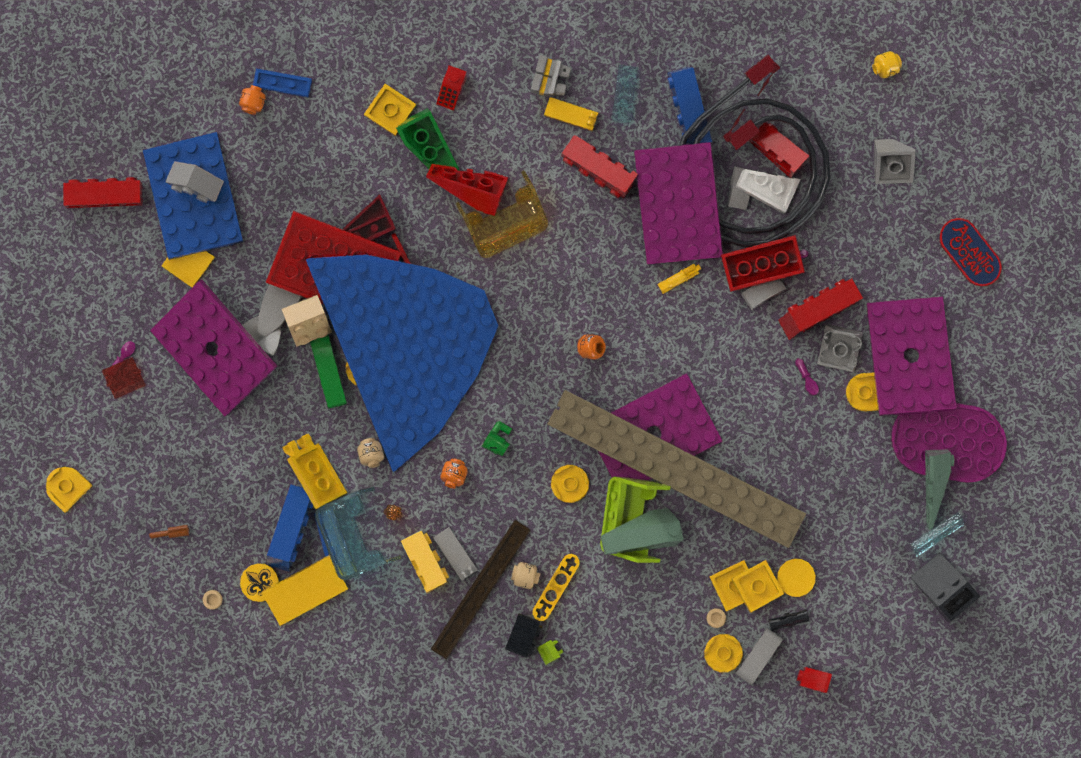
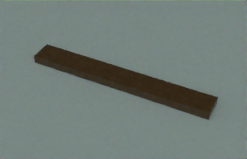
[431,520,531,660]

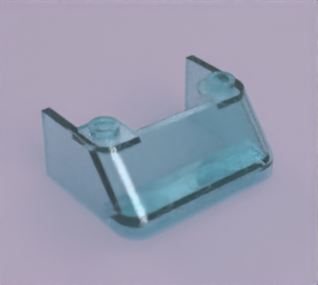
[315,487,402,580]

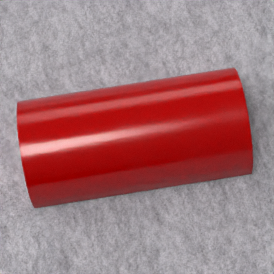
[721,235,805,292]

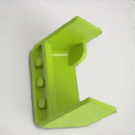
[600,477,671,563]

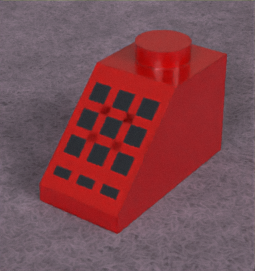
[436,65,467,111]

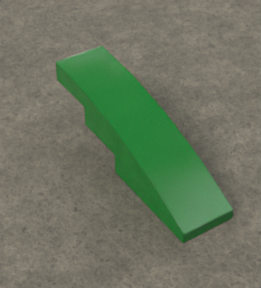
[310,334,347,409]

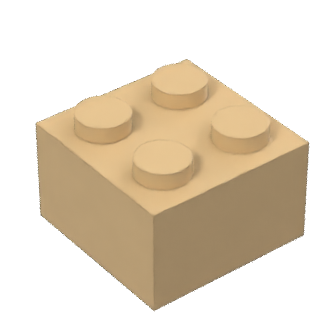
[281,295,332,347]

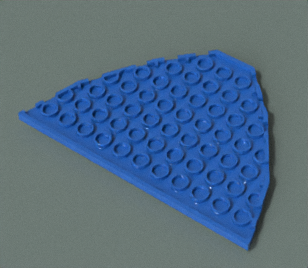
[306,255,499,472]

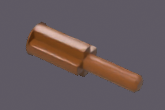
[149,524,190,539]

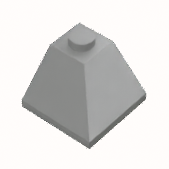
[874,139,916,184]

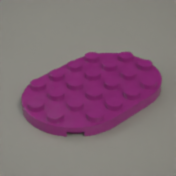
[891,403,1007,483]

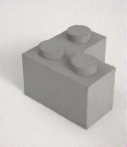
[166,161,224,203]

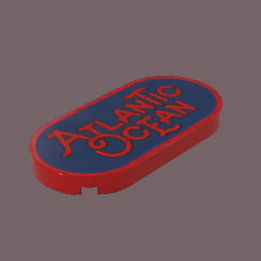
[939,218,1002,286]

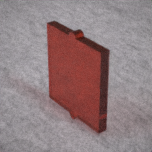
[102,357,146,399]

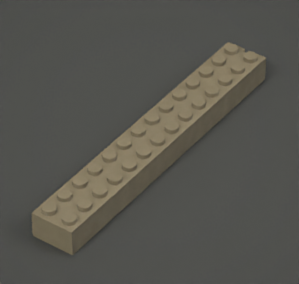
[547,390,806,548]

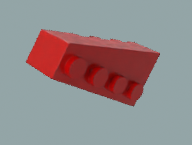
[561,135,638,199]

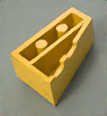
[401,531,449,593]

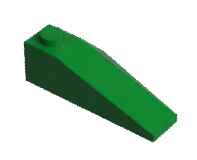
[396,108,460,171]

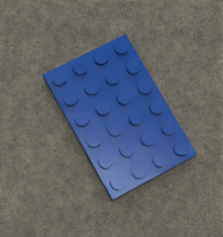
[143,132,243,260]

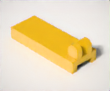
[544,97,598,131]

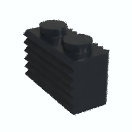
[505,613,543,658]

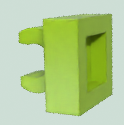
[537,640,563,664]

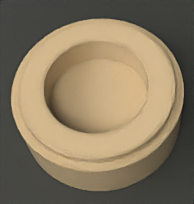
[203,590,223,609]
[706,609,726,628]

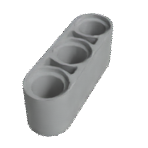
[735,628,783,685]

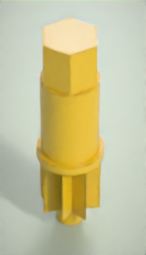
[657,264,701,294]

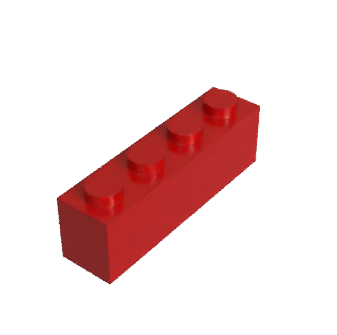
[63,177,143,208]

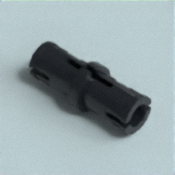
[769,609,809,631]

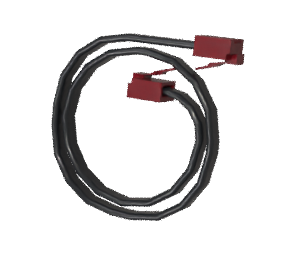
[679,54,831,247]

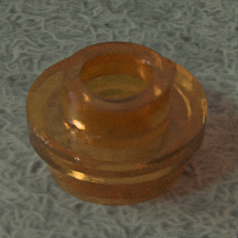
[383,505,403,521]

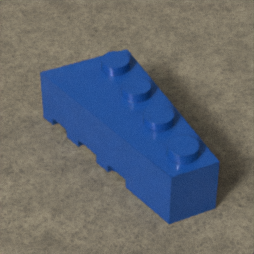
[667,67,712,144]
[267,484,314,572]

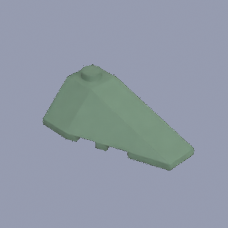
[925,449,954,530]
[601,508,684,555]

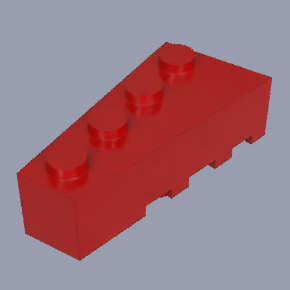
[778,278,863,340]

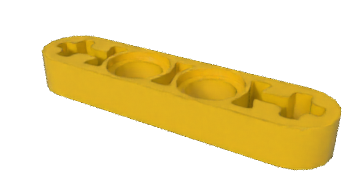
[533,554,580,621]

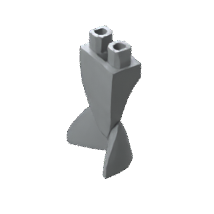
[242,284,303,357]

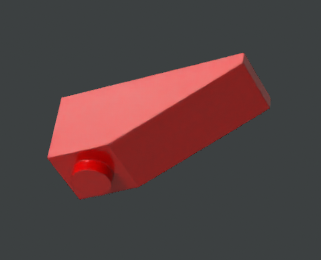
[796,667,832,693]

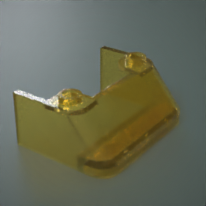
[455,171,548,258]

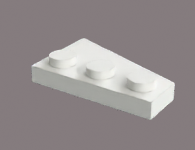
[735,169,801,214]

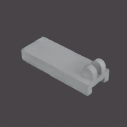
[433,527,478,581]

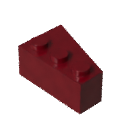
[343,194,396,240]

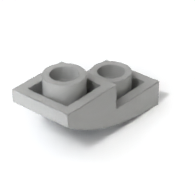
[727,167,750,210]
[741,279,786,310]

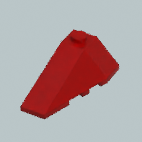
[426,164,509,216]

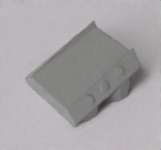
[817,324,863,372]

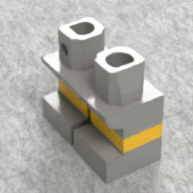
[531,55,571,97]

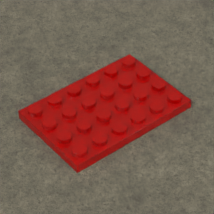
[265,210,401,305]

